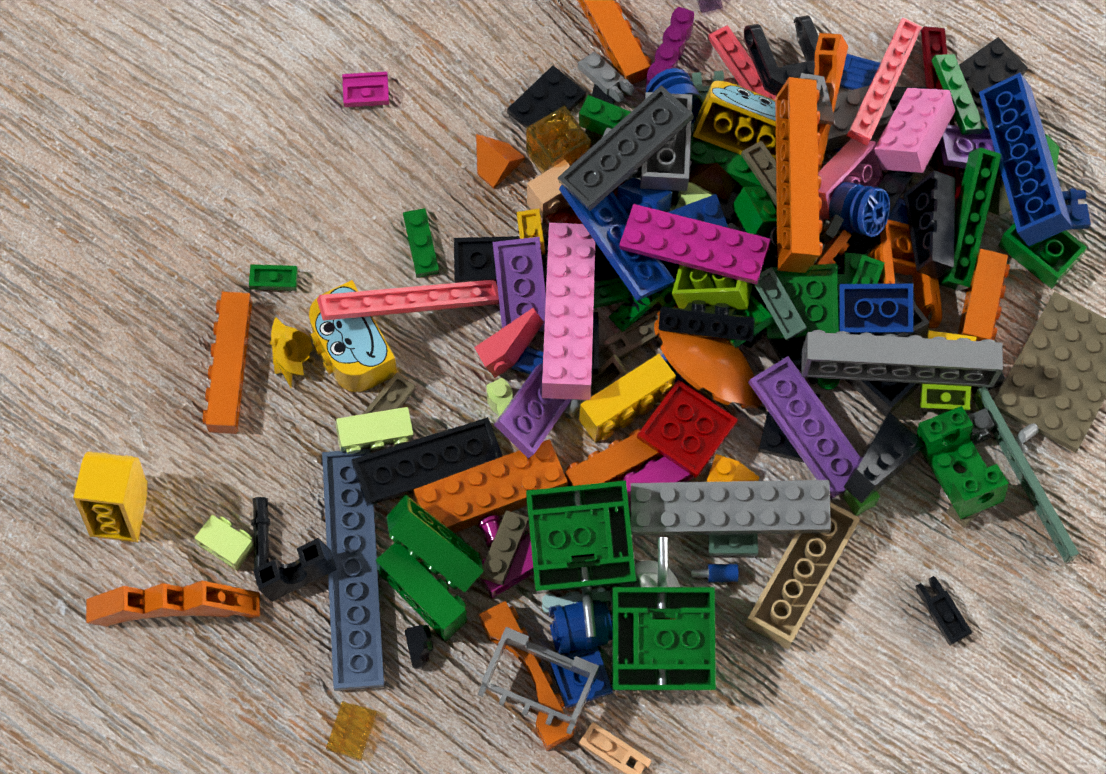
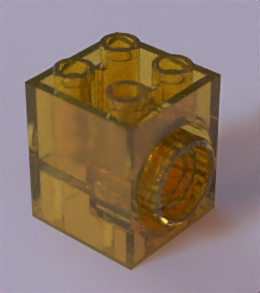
[526,105,591,174]

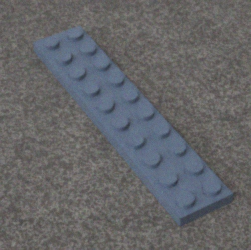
[322,449,384,691]

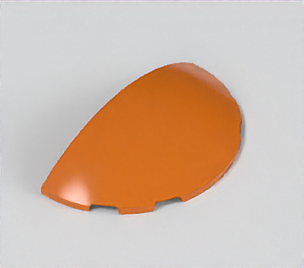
[654,305,763,409]

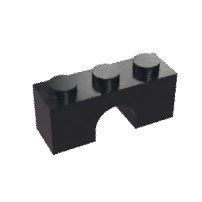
[253,538,337,601]

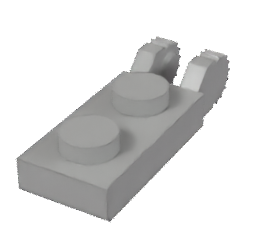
[578,52,634,102]

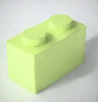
[195,515,254,571]

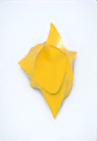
[269,317,313,388]

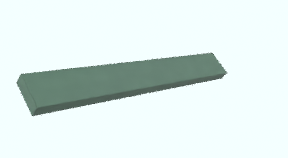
[973,387,1079,563]

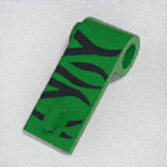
[609,284,677,332]

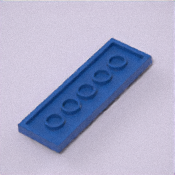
[559,185,675,301]

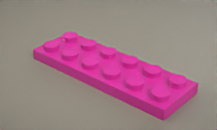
[619,204,771,285]

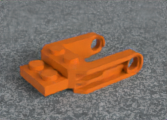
[868,219,942,329]

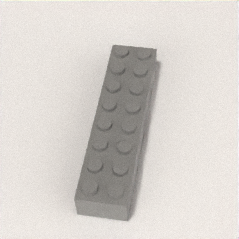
[801,330,1003,387]
[631,480,831,536]

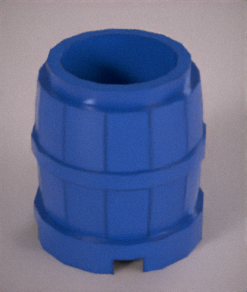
[549,600,612,655]

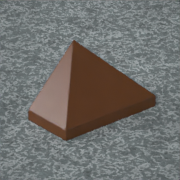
[689,163,736,203]

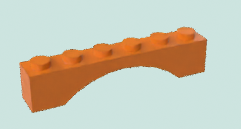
[814,33,848,172]
[479,601,576,751]

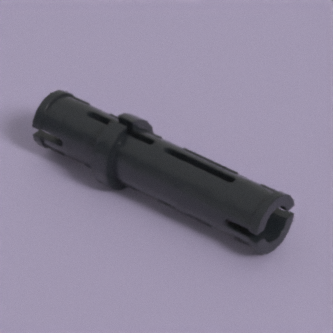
[251,497,270,569]

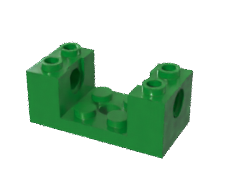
[916,406,1009,519]

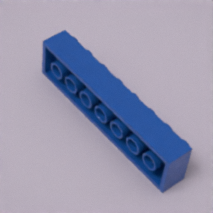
[979,73,1072,246]

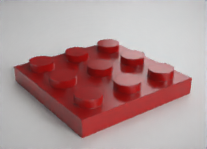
[637,380,738,478]

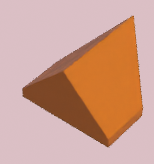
[476,134,525,189]

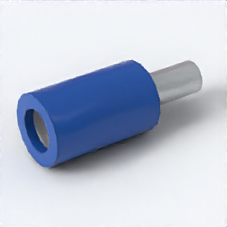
[691,564,739,582]

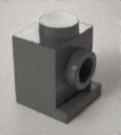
[968,408,994,445]

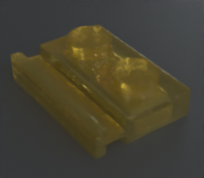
[326,701,377,761]

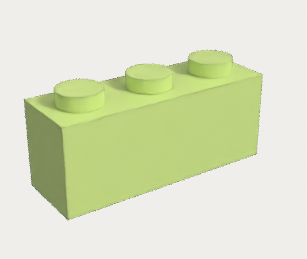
[335,407,413,454]

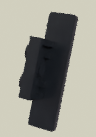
[659,300,755,341]

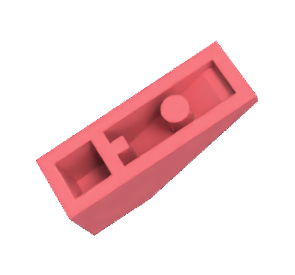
[474,308,544,378]

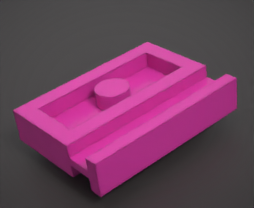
[342,72,389,107]

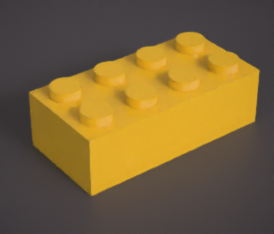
[579,354,676,443]

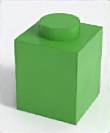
[843,490,880,516]

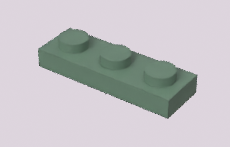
[754,267,807,341]

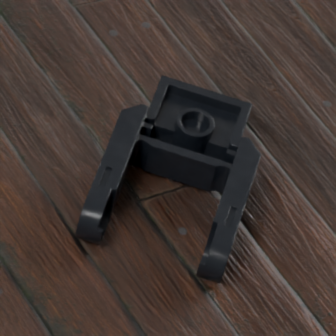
[744,15,819,95]

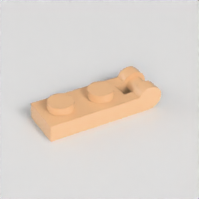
[579,722,652,774]

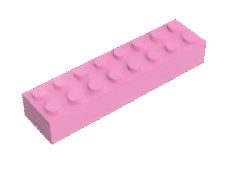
[542,223,595,400]

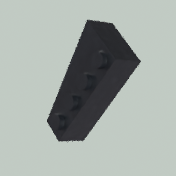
[904,170,955,279]
[844,412,925,503]

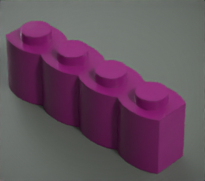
[646,7,694,87]

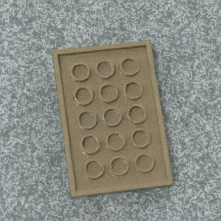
[994,291,1106,453]

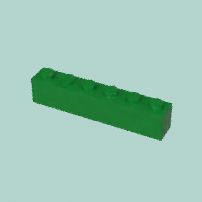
[939,147,1001,291]

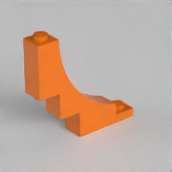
[86,580,260,627]

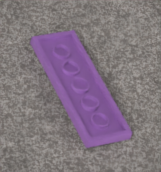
[748,356,860,500]

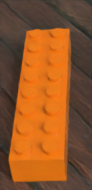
[775,77,823,273]

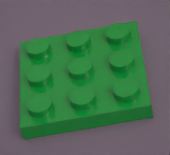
[765,264,840,339]

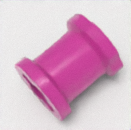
[478,515,499,547]

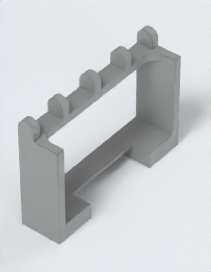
[478,627,599,735]

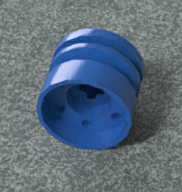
[645,68,703,124]
[829,182,890,237]

